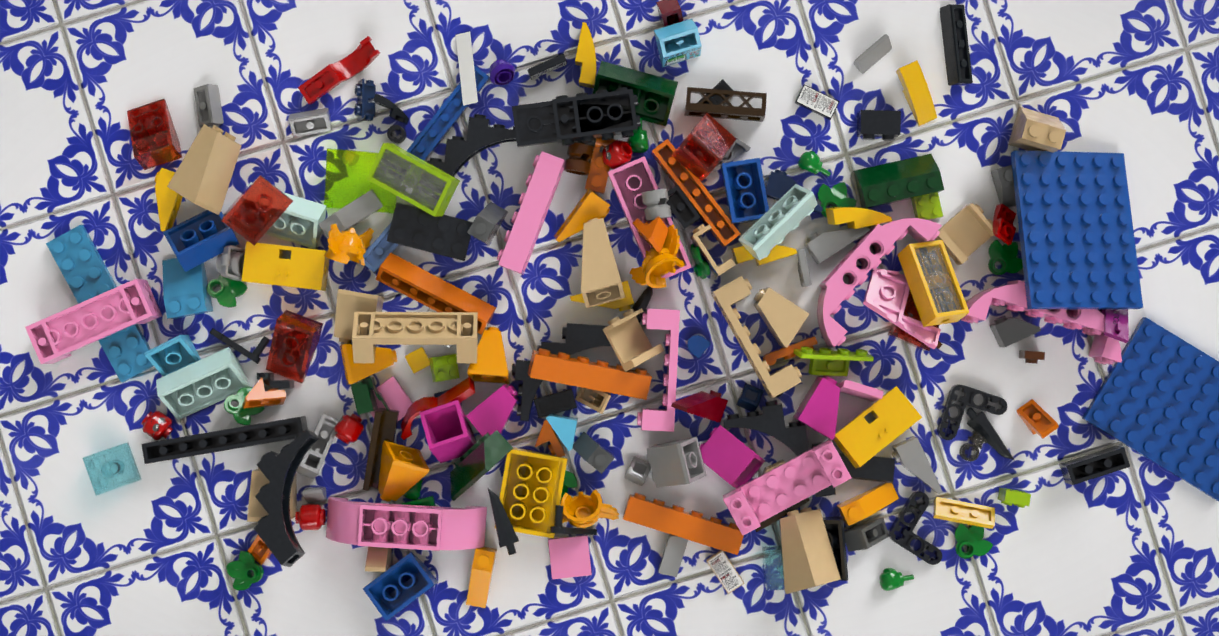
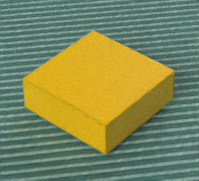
[405,347,430,374]

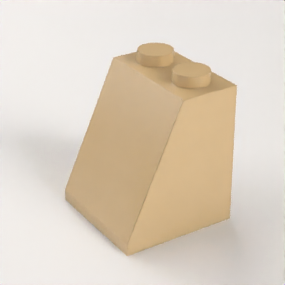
[1008,107,1066,153]
[754,287,809,348]
[334,289,384,343]
[247,467,297,522]

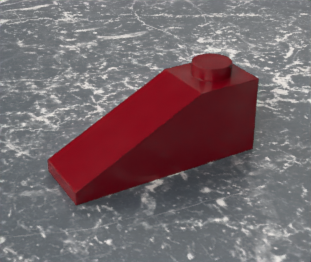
[671,390,728,423]

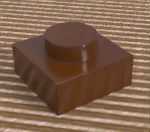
[1019,350,1045,364]

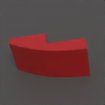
[993,203,1016,245]

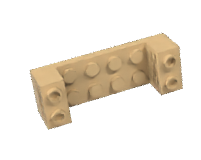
[711,276,802,398]
[352,312,478,364]

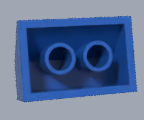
[721,158,769,224]
[163,210,239,272]
[363,552,438,621]

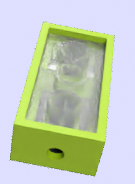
[367,143,460,217]

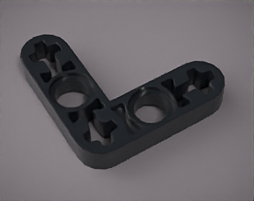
[937,384,1007,440]
[889,491,942,565]

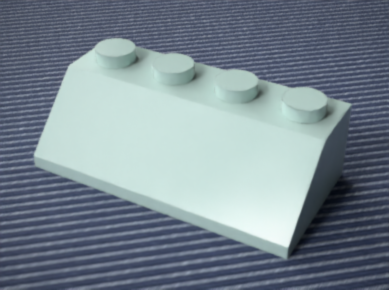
[240,182,326,249]
[738,184,818,261]
[156,347,250,420]

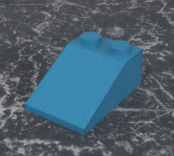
[162,258,213,319]

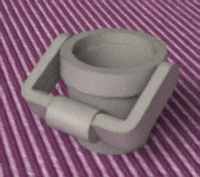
[216,245,245,281]

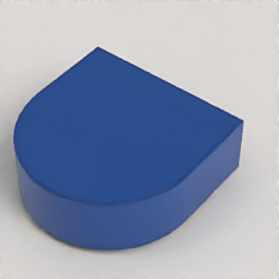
[687,335,711,359]

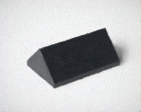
[823,516,848,581]

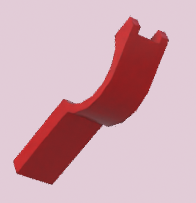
[298,36,380,104]
[401,377,475,440]

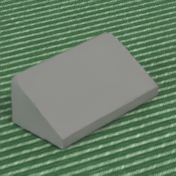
[853,34,892,74]
[193,84,224,127]
[288,108,332,138]
[658,534,688,577]

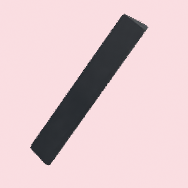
[940,4,973,86]
[838,452,895,483]

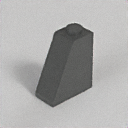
[467,202,508,246]

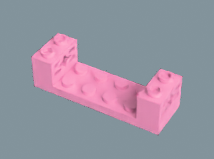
[25,279,162,364]
[637,309,680,432]
[723,439,852,535]

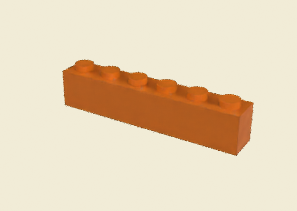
[651,139,741,248]
[376,252,496,335]
[528,348,652,400]
[623,493,744,555]

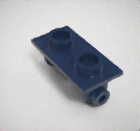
[354,79,376,121]

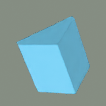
[144,335,201,377]
[546,414,578,451]

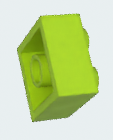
[911,192,943,220]
[429,354,460,382]
[998,487,1031,508]

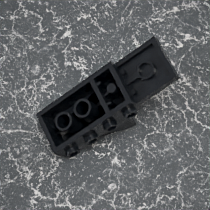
[512,87,641,147]

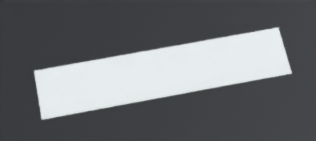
[455,31,478,106]

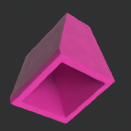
[793,376,840,440]
[466,384,519,436]
[420,400,476,463]
[700,425,765,488]

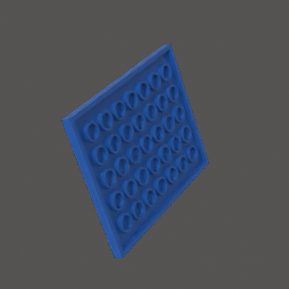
[1011,150,1143,309]
[1082,317,1219,501]

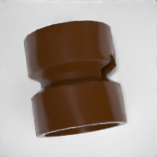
[564,142,594,175]

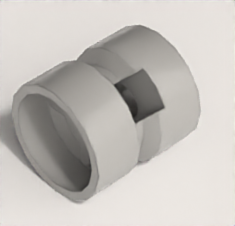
[641,188,672,221]

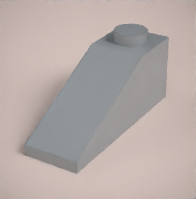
[319,189,384,238]
[804,227,870,265]
[296,413,339,479]
[892,436,943,494]

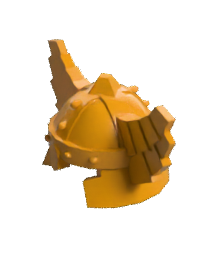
[324,224,374,266]
[629,224,685,288]
[560,489,619,529]

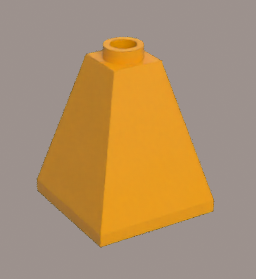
[467,327,510,384]
[340,344,397,385]
[378,440,430,502]

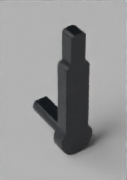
[209,328,270,364]
[550,505,597,535]

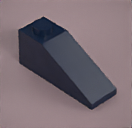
[765,170,823,214]

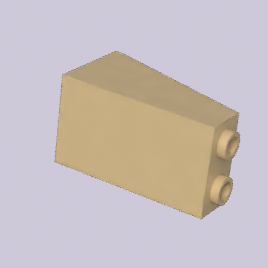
[167,124,242,215]
[581,218,625,308]
[780,507,841,594]

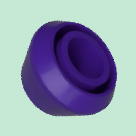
[490,59,516,85]

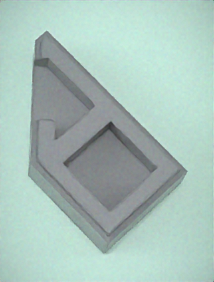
[797,249,812,287]

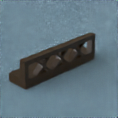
[684,87,767,122]
[363,408,399,491]

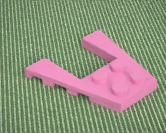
[863,268,941,349]

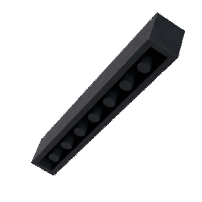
[142,416,308,464]

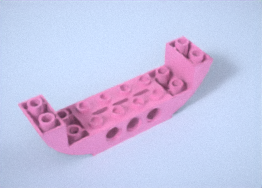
[817,218,942,347]
[961,280,1122,365]
[326,497,487,551]

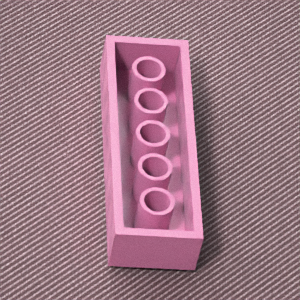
[497,151,565,275]
[607,156,692,279]

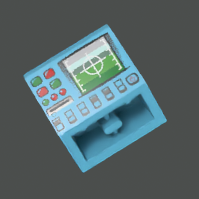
[654,19,701,67]

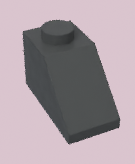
[991,165,1016,208]
[990,316,1041,347]
[573,432,614,474]
[844,518,889,552]

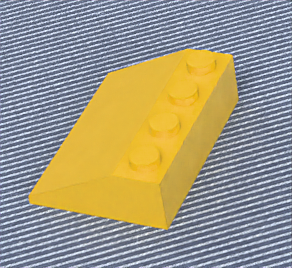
[494,447,567,538]

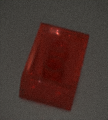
[221,175,293,246]
[266,310,323,383]

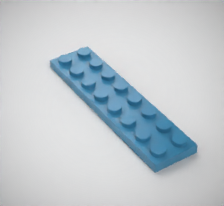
[46,225,154,383]

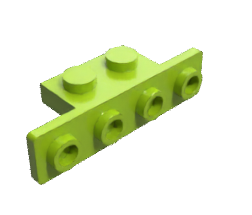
[793,347,874,376]

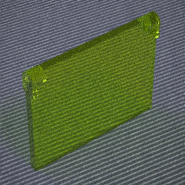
[324,148,397,214]

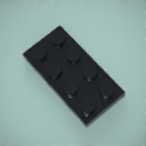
[387,202,473,261]

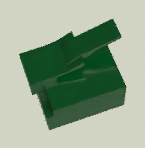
[350,377,390,415]

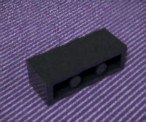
[1059,446,1130,485]

